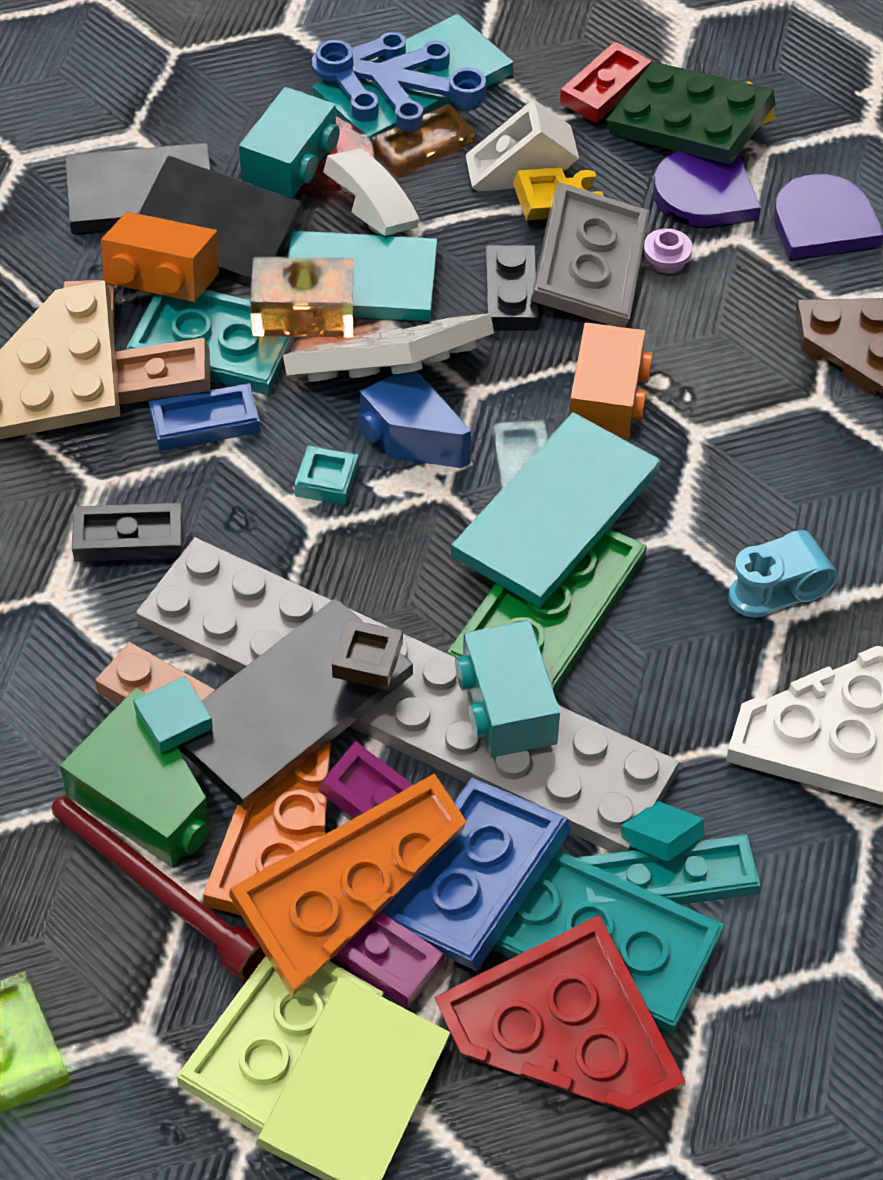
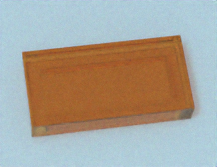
[371,104,475,178]

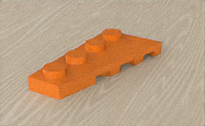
[203,741,331,915]
[229,773,467,997]

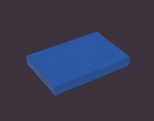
[380,778,572,971]

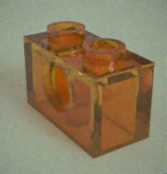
[250,257,355,338]

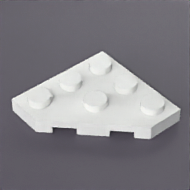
[283,313,494,382]
[726,646,883,805]

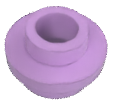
[643,229,693,274]

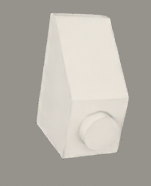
[466,99,579,192]

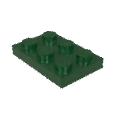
[606,61,776,164]

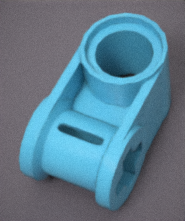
[728,530,838,618]

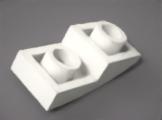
[323,148,420,236]

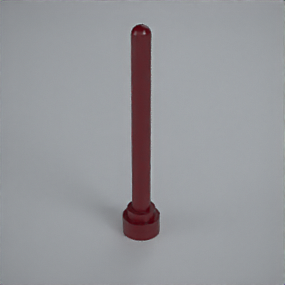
[51,797,266,982]

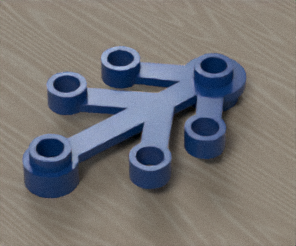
[312,32,486,132]

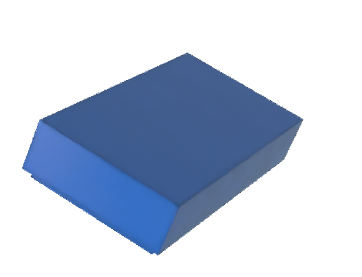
[149,383,261,451]

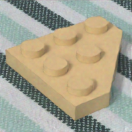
[0,280,120,439]

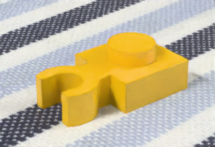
[513,167,604,221]

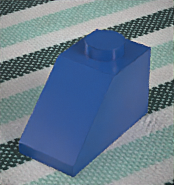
[358,371,471,468]

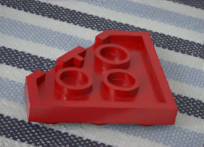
[434,915,686,1114]

